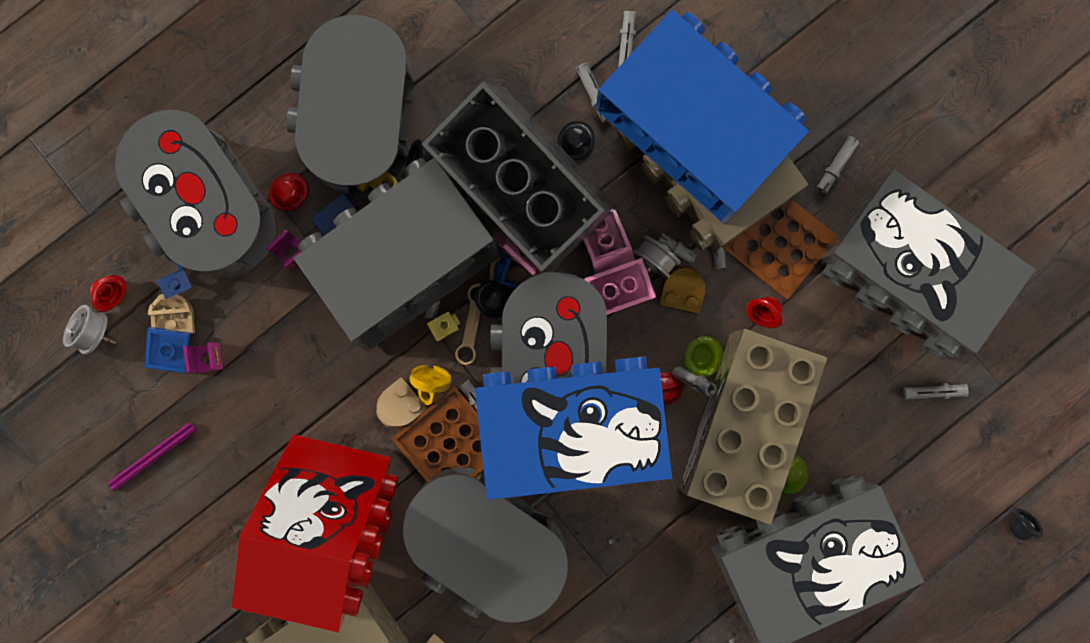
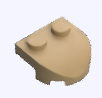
[148,294,195,333]
[376,377,427,429]

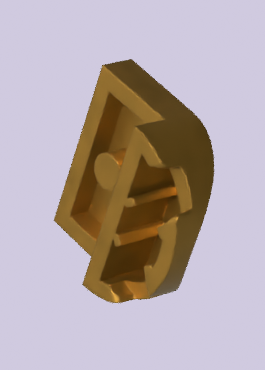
[660,266,705,314]

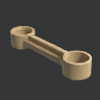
[455,284,481,365]

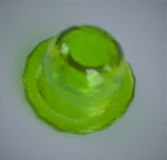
[685,336,723,377]
[782,454,808,493]

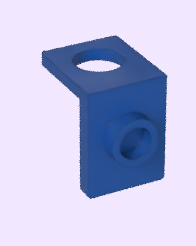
[493,253,520,288]
[157,263,192,299]

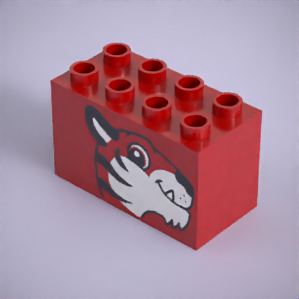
[232,434,399,633]

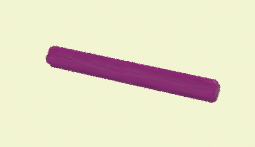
[108,423,196,491]

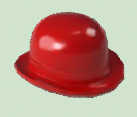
[269,173,309,211]
[90,275,127,312]
[746,296,783,328]

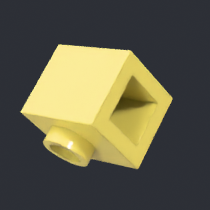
[427,311,461,342]

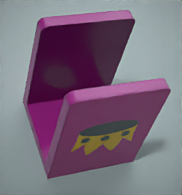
[266,230,302,271]
[183,342,223,373]

